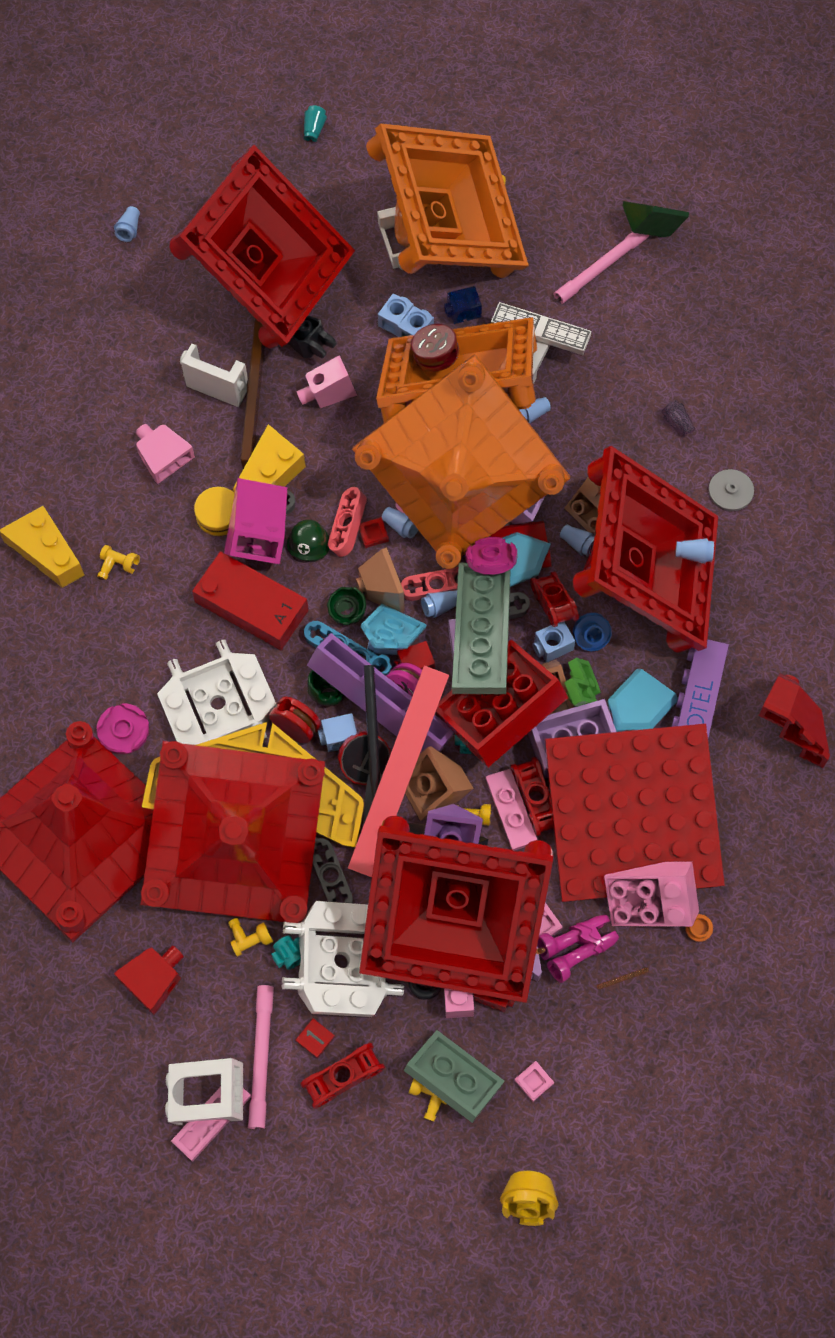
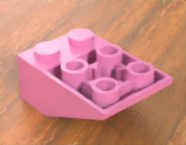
[604,862,699,927]

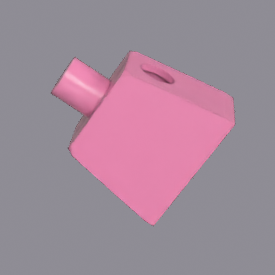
[296,355,357,408]
[136,424,195,484]

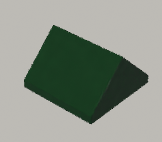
[622,201,689,237]

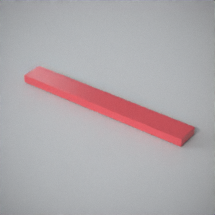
[348,666,449,877]

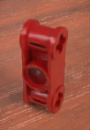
[530,571,579,628]
[510,757,554,836]
[300,1043,386,1109]

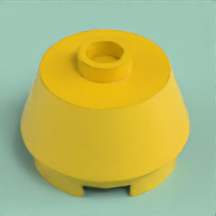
[500,1171,558,1226]

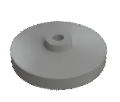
[709,469,754,511]

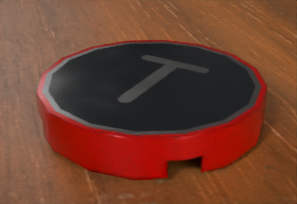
[338,731,391,785]

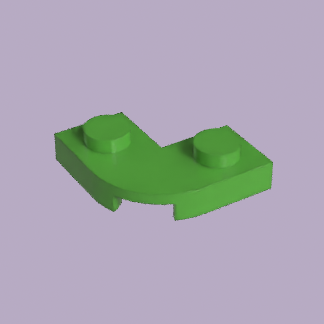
[564,658,601,707]

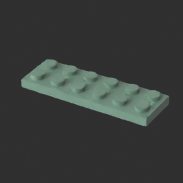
[452,563,511,694]

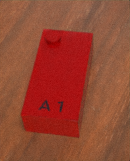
[192,551,309,651]

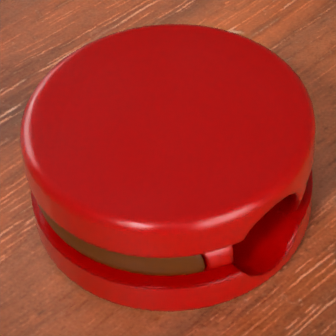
[269,696,321,744]

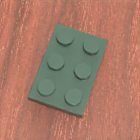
[404,1030,505,1123]

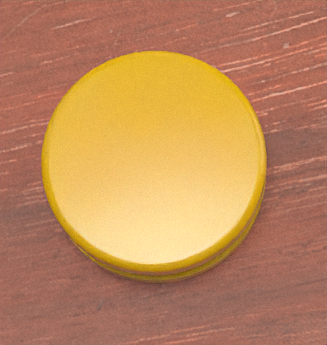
[194,487,235,536]

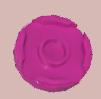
[466,537,518,575]
[97,703,149,754]

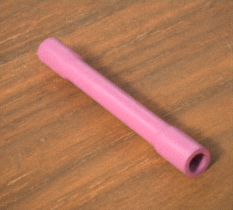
[553,232,649,304]
[248,985,274,1129]

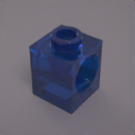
[444,286,482,324]

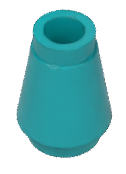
[304,105,327,142]

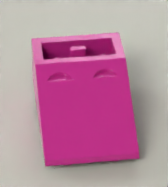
[224,478,287,564]

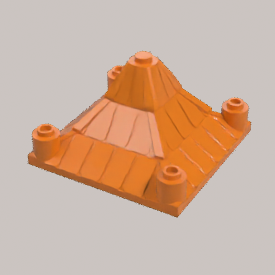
[366,123,529,278]
[376,317,537,423]
[352,354,570,569]

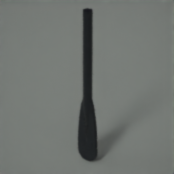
[364,665,382,823]

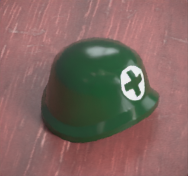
[287,520,330,561]

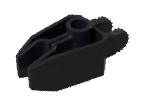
[288,316,337,359]

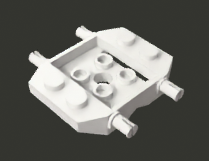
[157,640,277,745]
[282,901,404,1017]

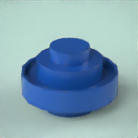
[573,613,612,651]

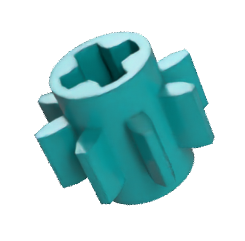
[271,935,301,970]

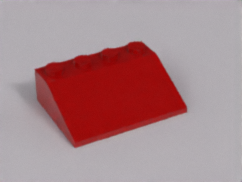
[436,639,568,768]

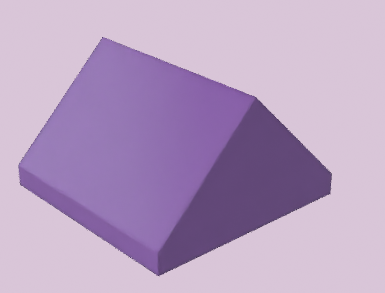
[424,804,483,844]

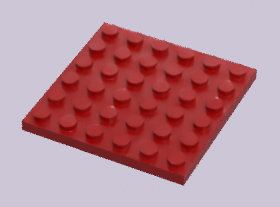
[544,724,725,902]

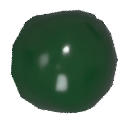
[327,587,367,625]
[307,670,345,706]

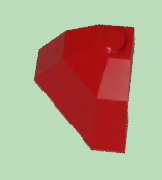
[759,673,830,768]

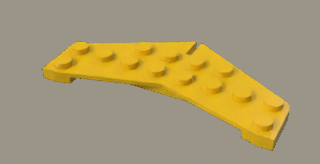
[142,722,364,847]

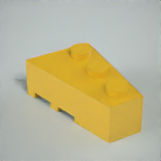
[233,424,306,493]
[0,506,84,588]

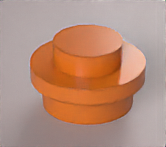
[685,914,713,942]

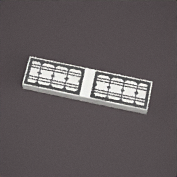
[491,302,591,355]

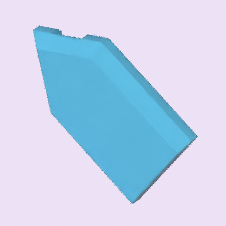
[503,532,551,587]
[361,604,427,650]
[607,669,678,732]

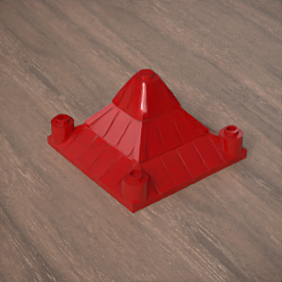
[169,145,355,348]
[573,446,718,653]
[0,721,153,943]
[140,741,325,923]
[359,816,554,1003]

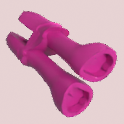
[537,915,619,983]

